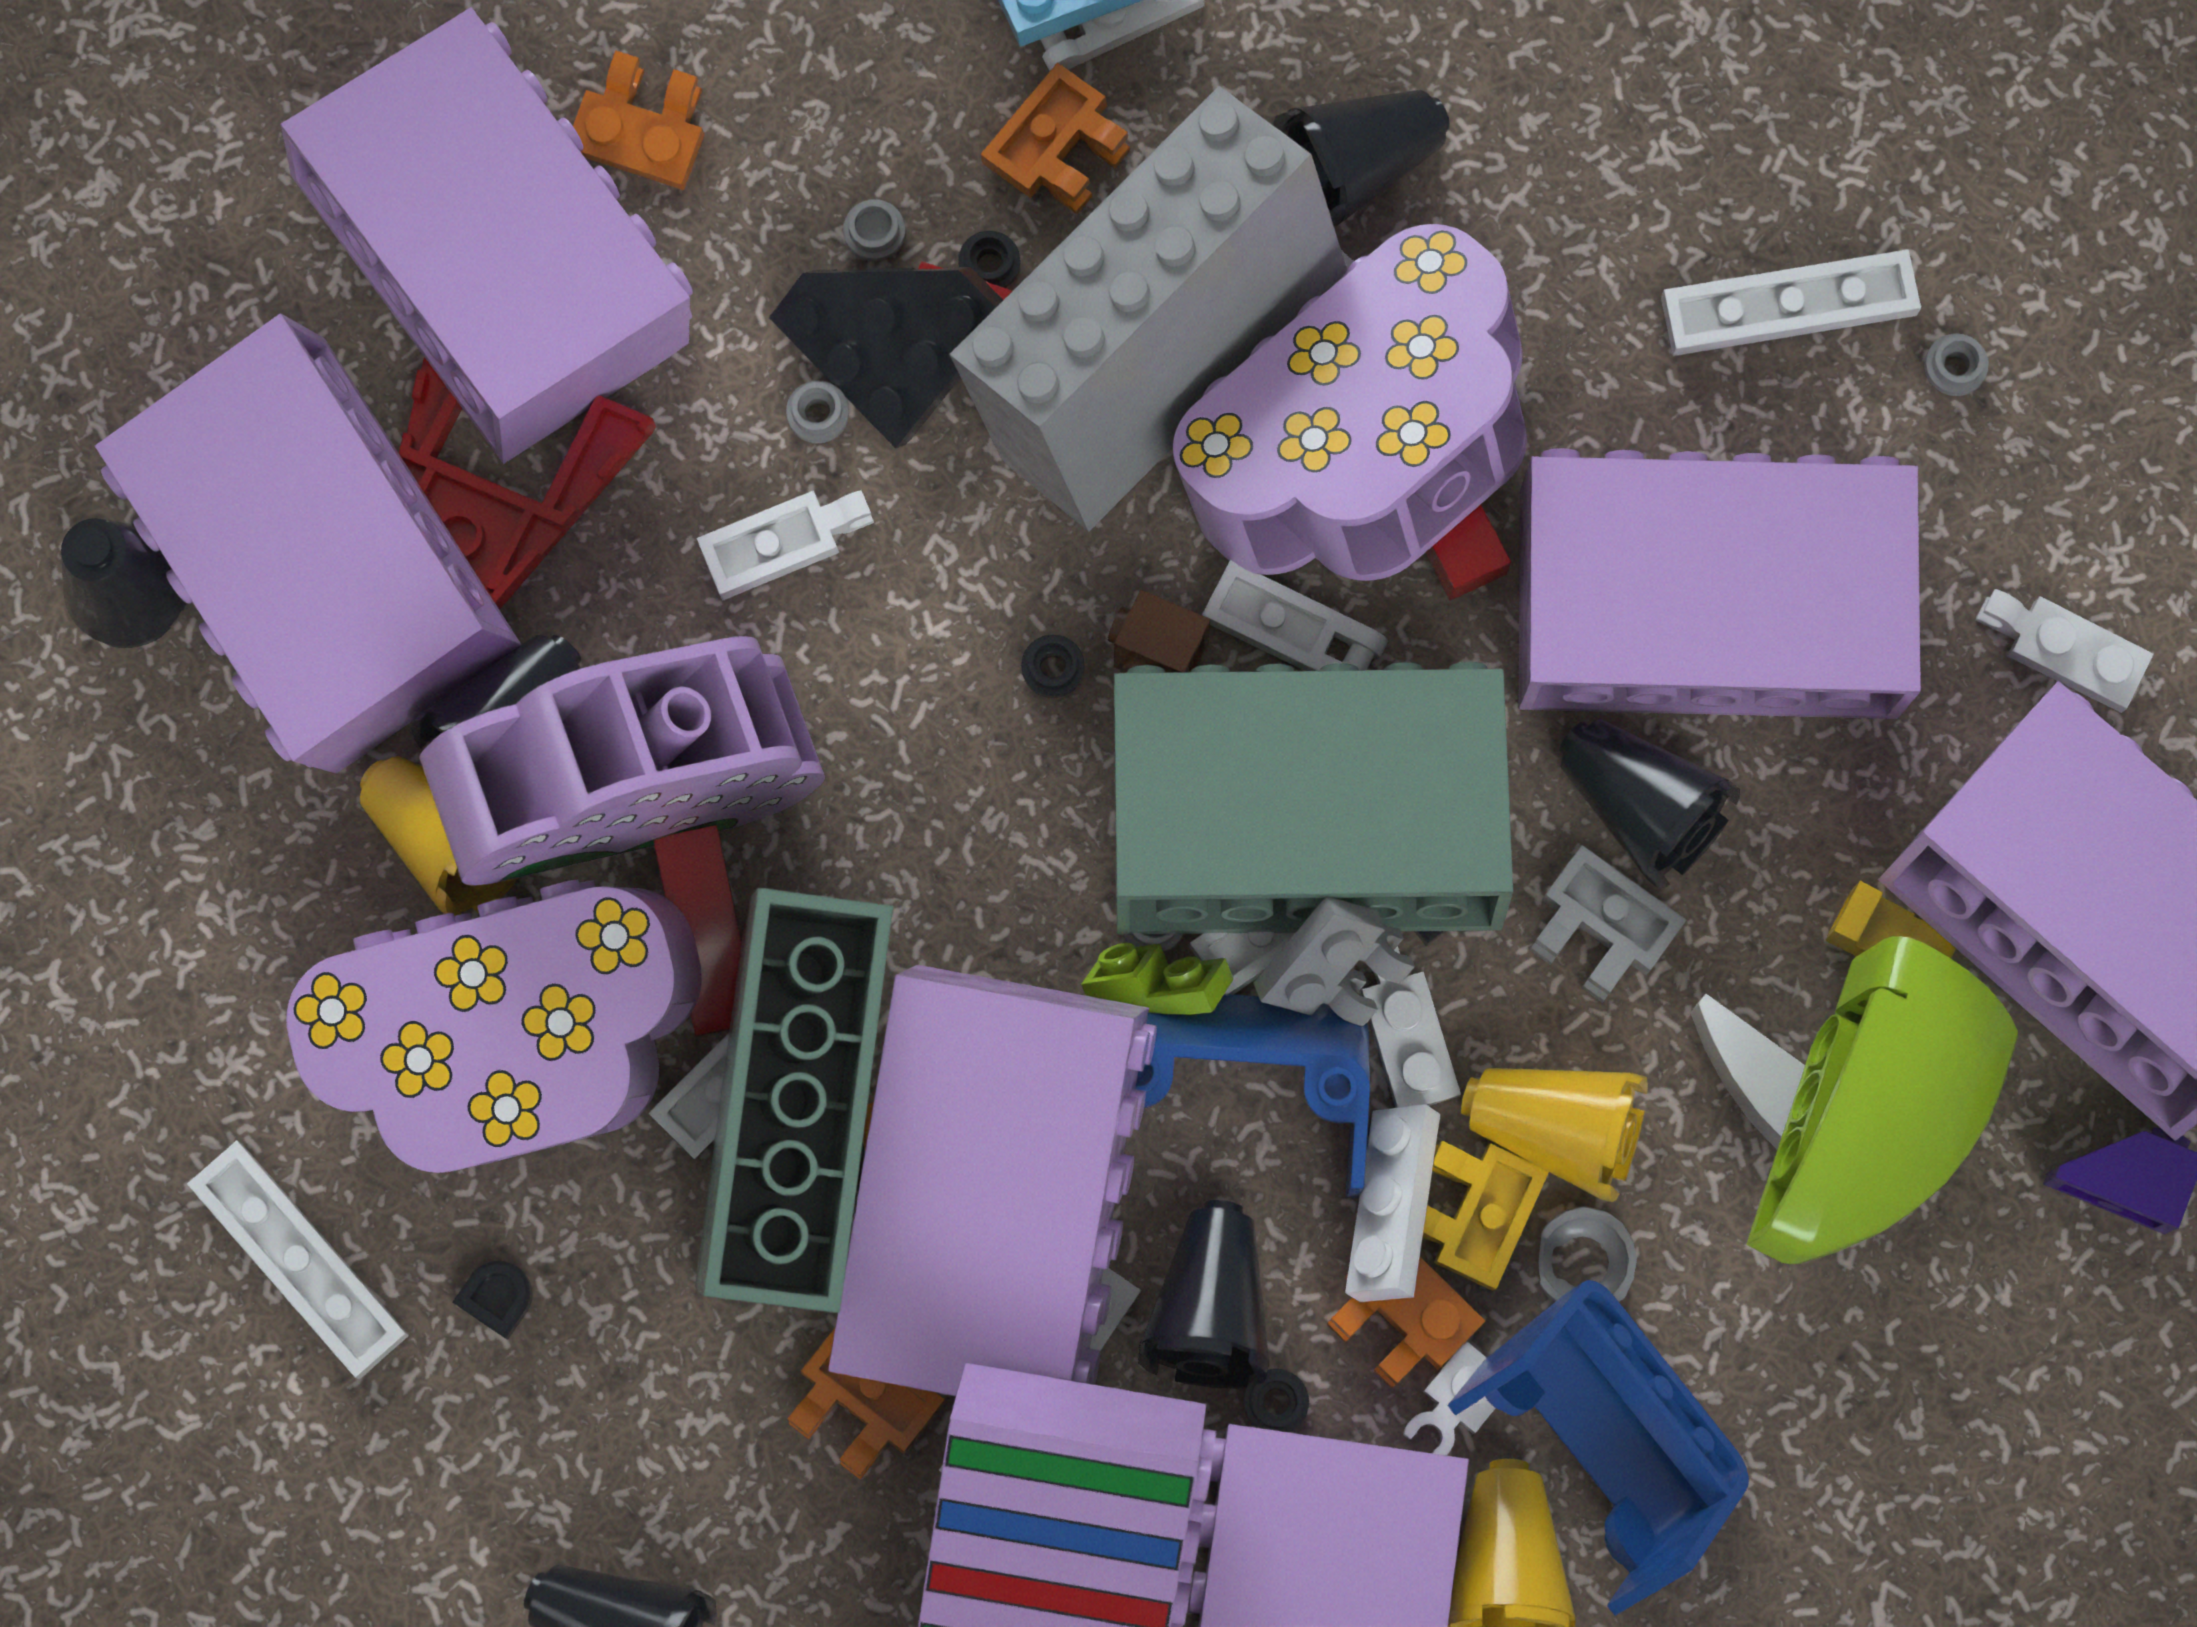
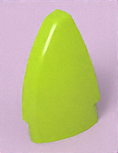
[1746,936,2018,1264]

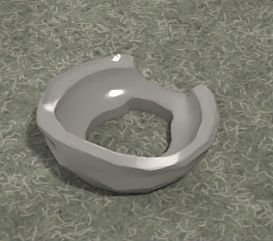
[1539,1206,1637,1302]

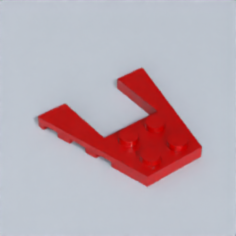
[399,357,656,610]

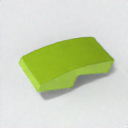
[1081,943,1234,1014]

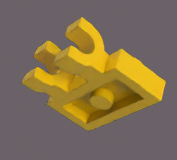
[1422,1141,1549,1291]

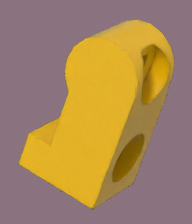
[1824,881,1956,959]

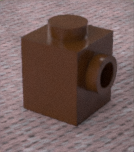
[1108,590,1210,673]

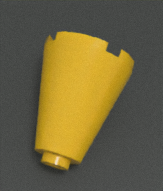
[360,756,518,916]
[1461,1068,1648,1202]
[1447,1459,1576,1627]

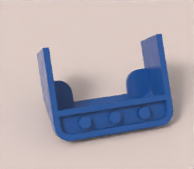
[1135,994,1370,1199]
[1447,1280,1749,1616]

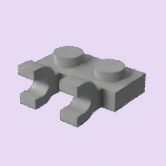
[1530,845,1687,1003]
[1254,896,1415,1026]

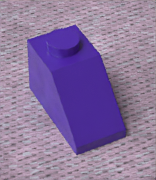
[2043,1127,2197,1234]

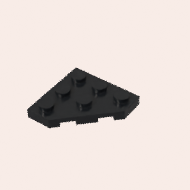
[769,267,1003,448]

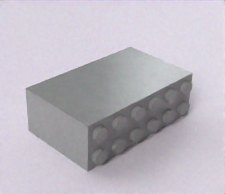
[949,86,1347,532]

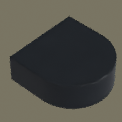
[452,1261,533,1340]

